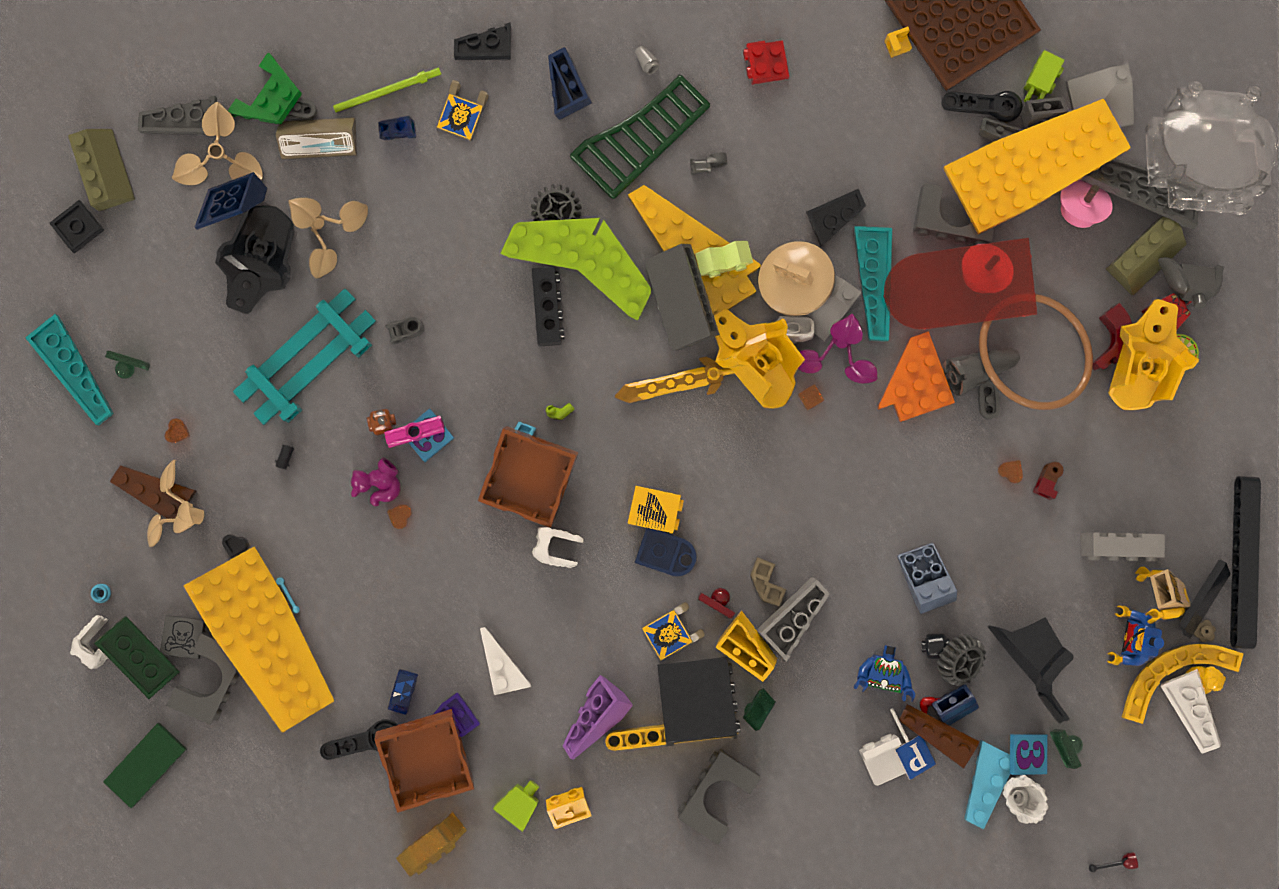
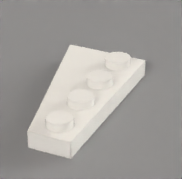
[1161,669,1221,754]

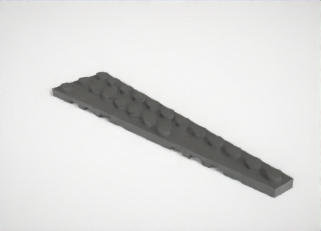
[979,117,1200,229]

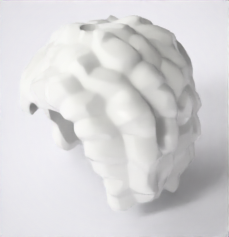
[1003,775,1048,824]

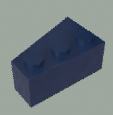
[548,47,592,120]

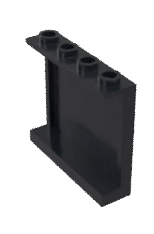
[657,657,741,747]

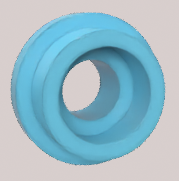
[91,584,111,603]

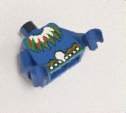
[854,645,916,702]

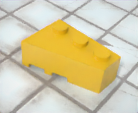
[716,610,778,682]

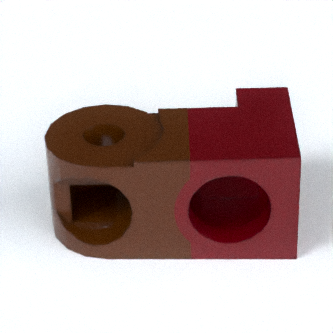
[1033,462,1064,500]

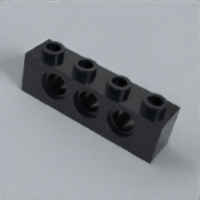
[532,266,565,347]

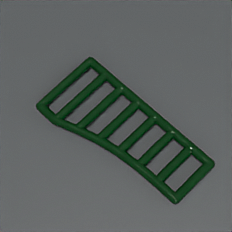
[570,75,710,199]

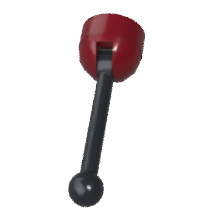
[1089,852,1139,872]

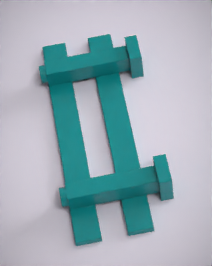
[233,289,376,425]

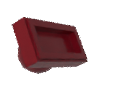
[698,588,735,619]

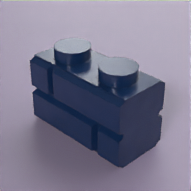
[932,684,979,726]

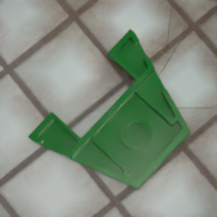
[228,53,302,125]

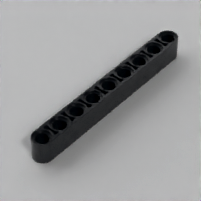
[1230,476,1261,649]

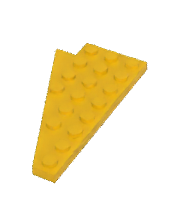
[628,185,761,316]

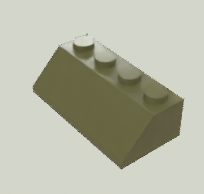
[68,129,135,211]
[1106,216,1187,296]

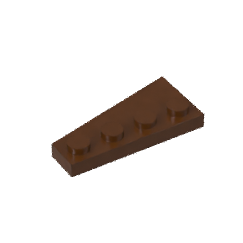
[109,465,197,523]

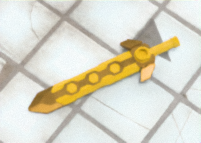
[615,357,734,403]

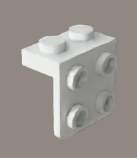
[859,734,906,786]

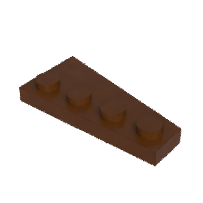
[899,704,980,769]

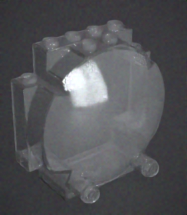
[1145,81,1278,215]

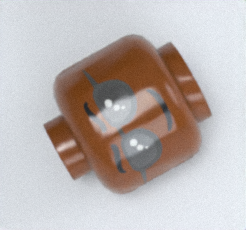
[367,409,396,435]

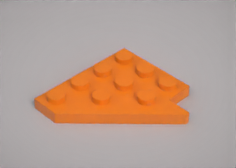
[877,331,955,422]

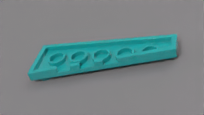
[854,226,892,342]

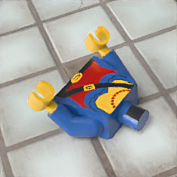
[1107,605,1164,666]

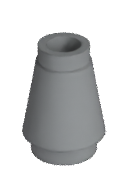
[635,46,660,75]

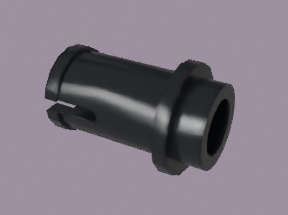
[275,444,295,470]

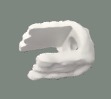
[532,527,583,568]
[70,615,108,669]

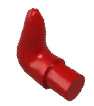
[919,697,940,714]

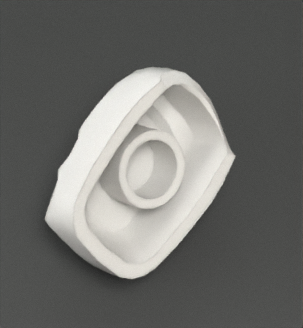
[777,315,814,344]

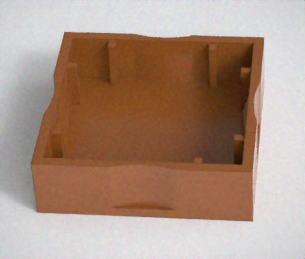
[478,426,579,528]
[375,709,474,813]

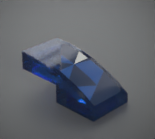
[388,669,418,715]

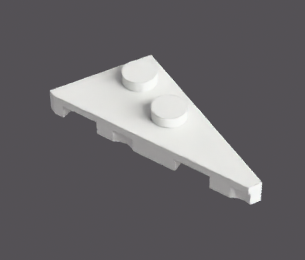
[480,627,531,695]

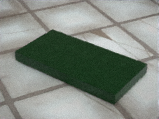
[94,616,180,699]
[103,723,187,808]

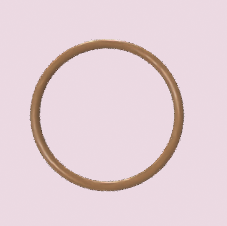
[979,293,1093,410]

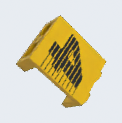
[628,486,684,534]

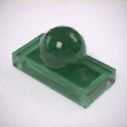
[105,351,150,379]
[743,688,776,731]
[1050,729,1083,769]

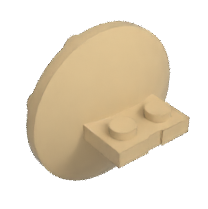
[758,242,835,316]

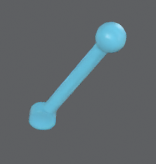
[276,577,300,614]

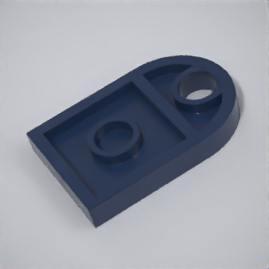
[635,528,696,576]

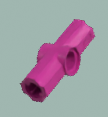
[384,416,445,448]

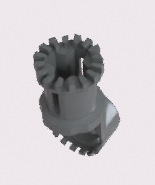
[690,152,728,176]

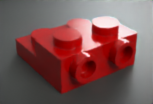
[743,40,789,85]

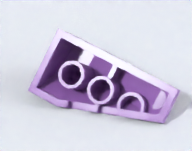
[563,675,633,760]

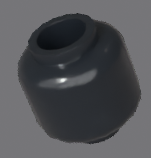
[922,634,949,659]

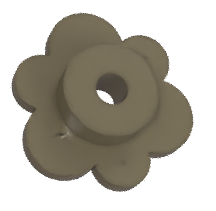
[1194,620,1216,642]

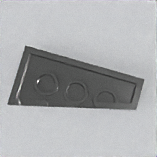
[138,96,217,135]

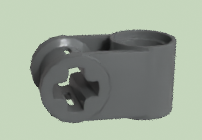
[385,317,425,344]

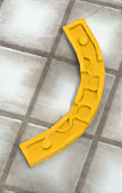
[1122,644,1244,724]

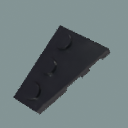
[454,22,511,60]
[806,189,866,247]

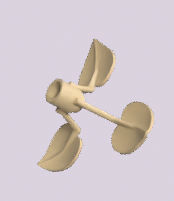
[172,102,263,185]
[289,198,368,278]
[147,460,204,547]

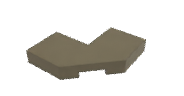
[750,557,786,607]

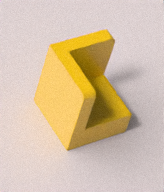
[884,27,912,58]

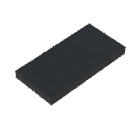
[1179,560,1231,638]

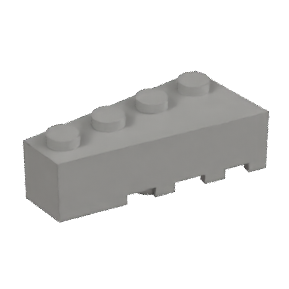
[1081,532,1165,561]
[757,577,830,662]

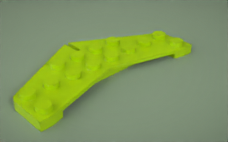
[500,218,651,320]

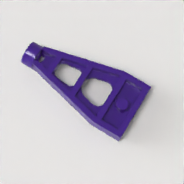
[432,692,480,737]

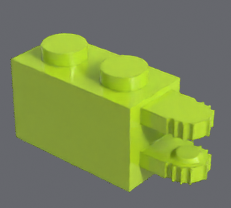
[1023,50,1064,102]

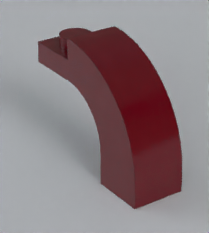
[1093,303,1132,371]

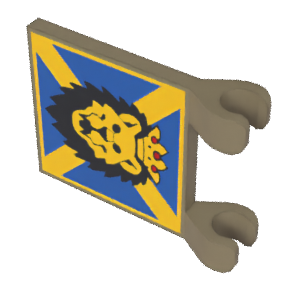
[436,80,489,141]
[641,602,705,662]

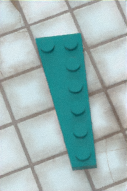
[25,314,114,426]

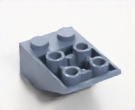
[897,543,957,614]

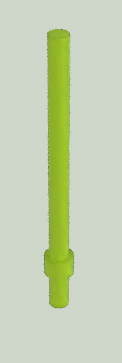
[333,67,442,113]

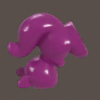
[351,457,401,506]

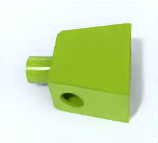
[493,780,539,832]

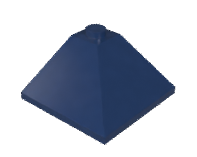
[195,172,268,230]

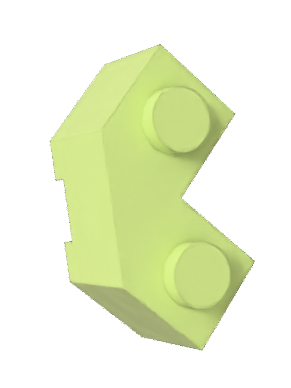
[695,241,753,278]

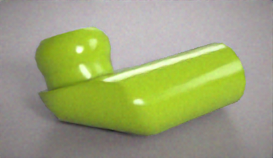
[545,403,575,420]

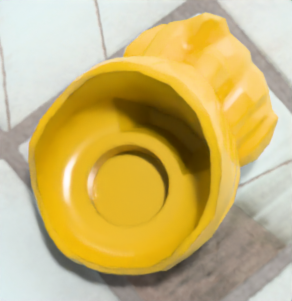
[1185,666,1226,694]

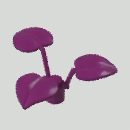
[798,314,878,383]

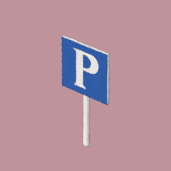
[890,708,936,780]

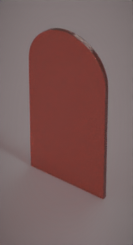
[883,237,1037,329]

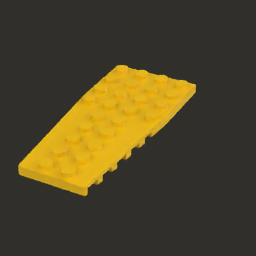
[943,99,1131,234]
[183,546,334,733]

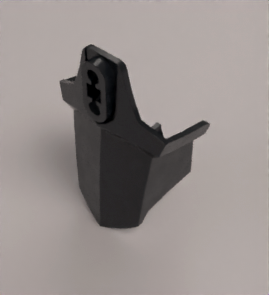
[215,205,295,314]
[988,617,1074,724]

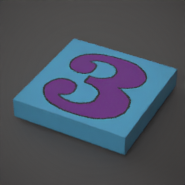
[409,409,454,462]
[1010,734,1048,775]

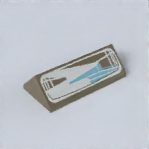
[276,118,357,159]

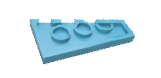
[964,740,1010,829]

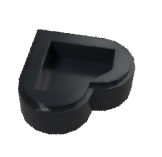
[222,535,249,558]

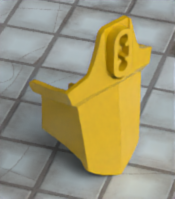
[1108,299,1199,410]
[714,309,805,408]

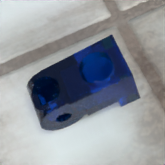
[378,116,416,140]

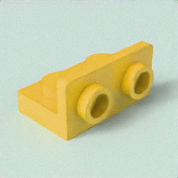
[546,787,592,829]

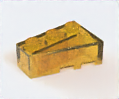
[396,812,467,877]

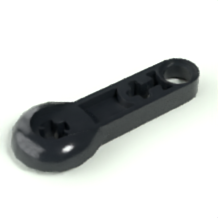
[941,91,1023,122]
[320,719,398,760]

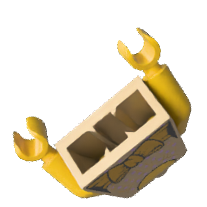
[1135,566,1191,624]

